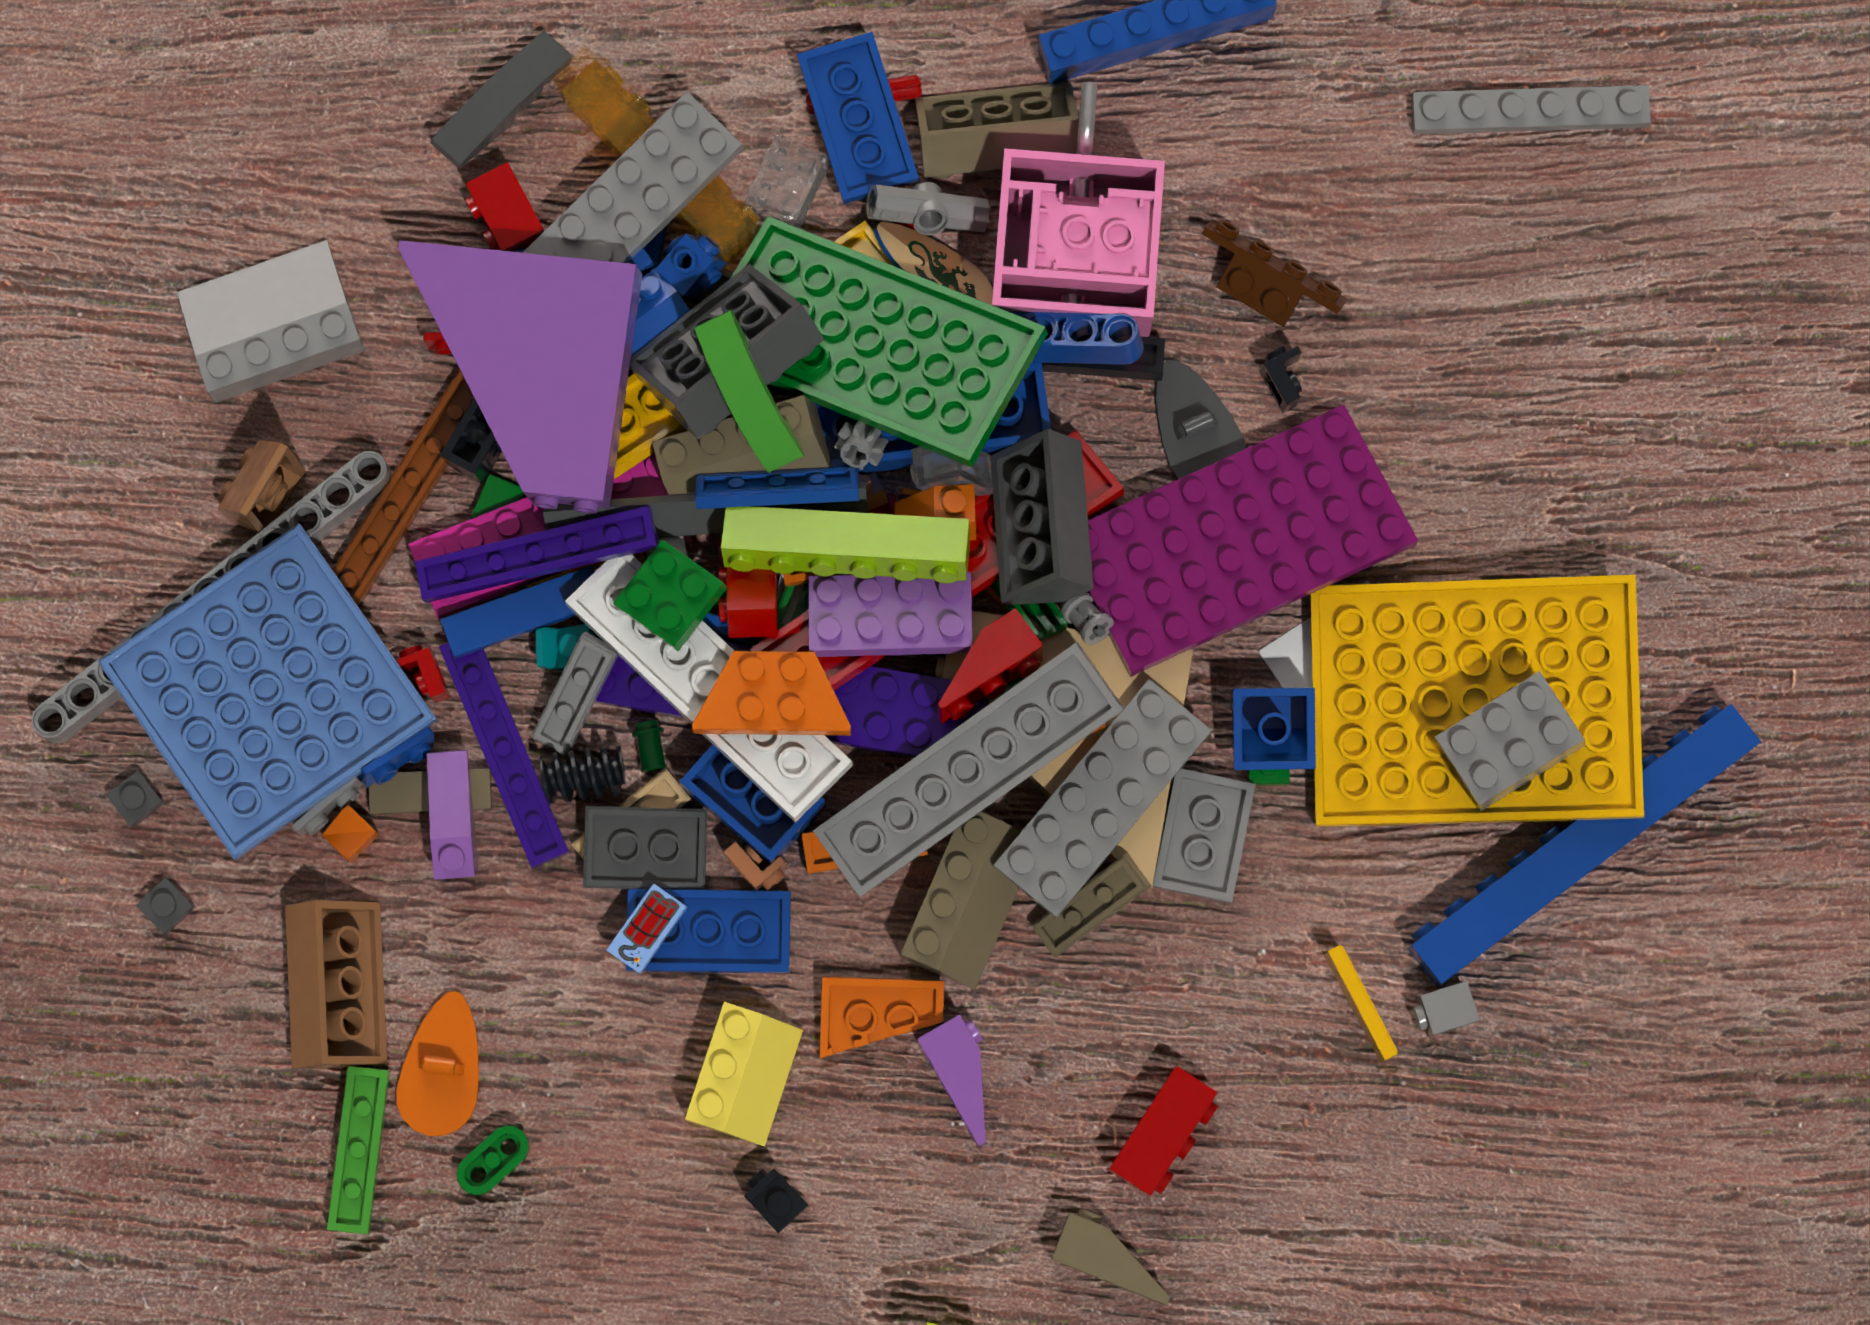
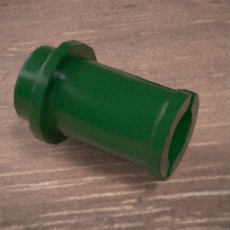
[631,720,667,772]

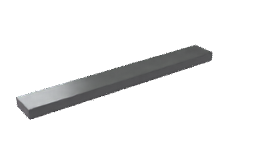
[543,481,869,538]

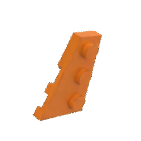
[819,976,944,1059]

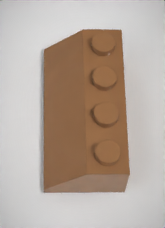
[285,900,387,1069]

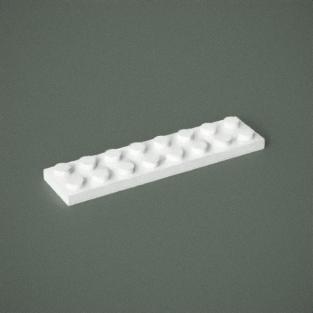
[565,554,853,822]

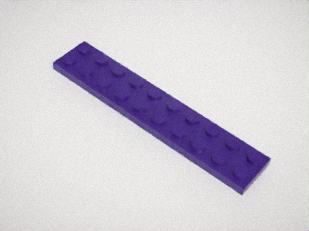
[595,637,989,757]

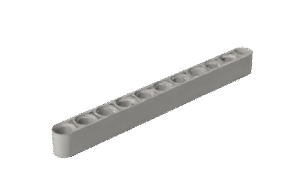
[31,451,391,744]

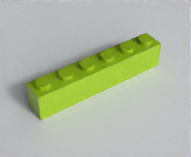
[721,506,971,584]

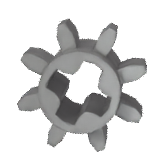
[834,420,888,470]

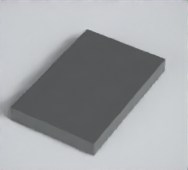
[583,806,708,890]

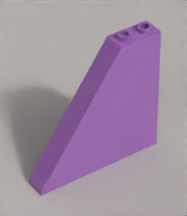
[398,240,642,513]

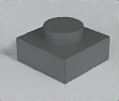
[106,770,165,828]
[136,877,196,935]

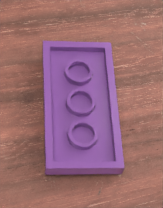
[809,572,973,657]

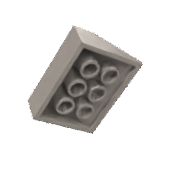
[177,240,366,403]

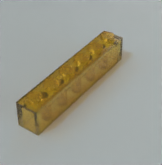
[561,60,759,268]

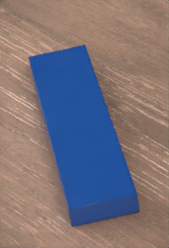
[695,467,859,509]
[440,565,595,659]

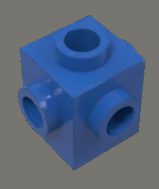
[655,233,727,298]

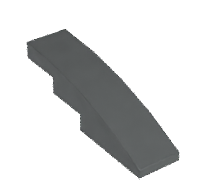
[431,31,572,169]

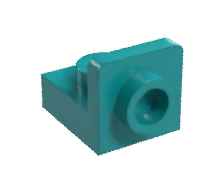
[535,624,599,671]

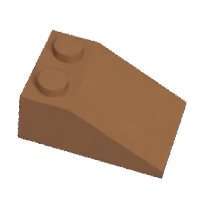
[217,440,306,534]

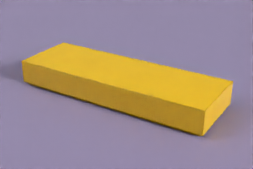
[1324,945,1398,1063]

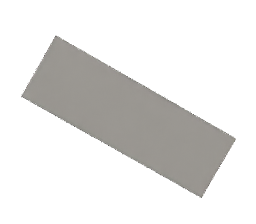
[531,631,618,756]

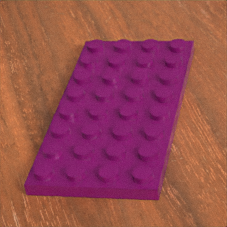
[1087,404,1418,677]

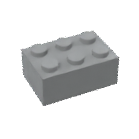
[1435,671,1585,811]

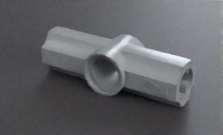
[866,182,990,235]

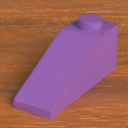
[427,750,479,880]
[917,1014,986,1148]

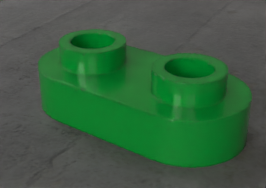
[457,1126,530,1195]

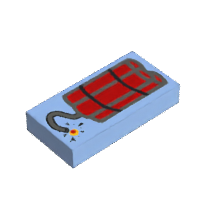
[606,883,687,975]

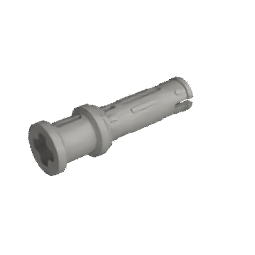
[1056,592,1114,645]

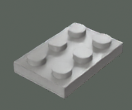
[1152,769,1256,904]

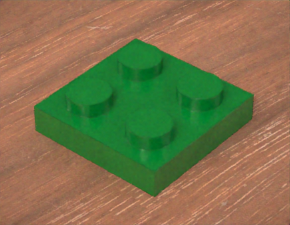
[613,539,728,651]

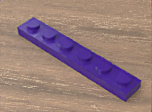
[415,506,659,603]
[439,643,570,869]

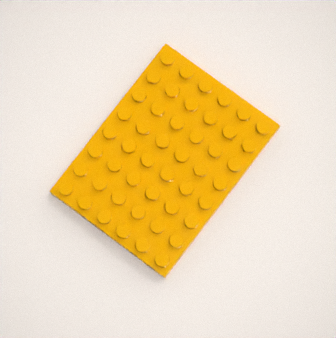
[1311,575,1644,827]

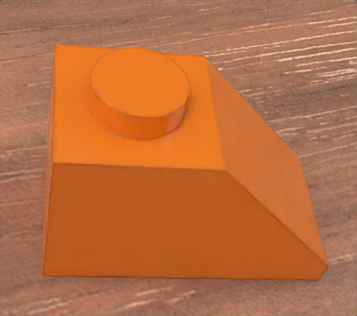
[895,484,976,540]

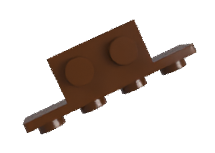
[1202,219,1347,327]

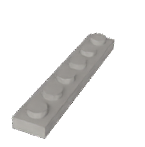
[1411,85,1651,134]

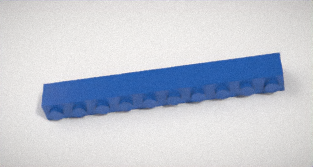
[1407,704,1761,987]

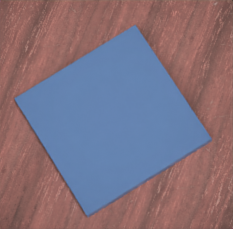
[98,523,438,860]

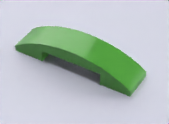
[694,309,805,473]

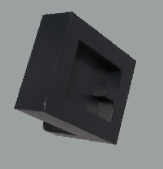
[1260,346,1302,413]
[744,1168,809,1234]

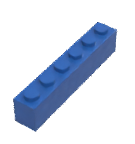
[1038,0,1277,84]

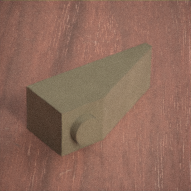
[1051,1208,1170,1306]

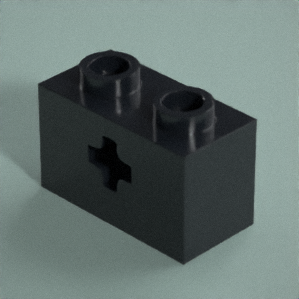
[440,398,502,485]

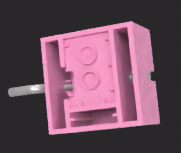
[992,82,1165,337]

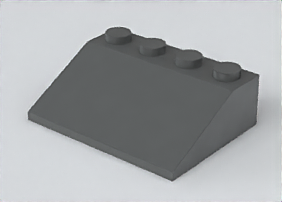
[629,264,824,439]

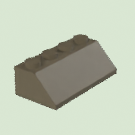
[915,81,1079,178]
[652,395,832,495]
[900,812,1021,990]

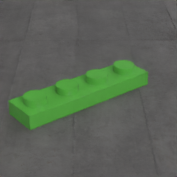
[327,1066,391,1235]

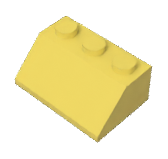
[685,1002,803,1147]

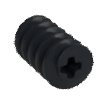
[540,745,626,805]

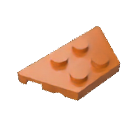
[692,651,851,736]

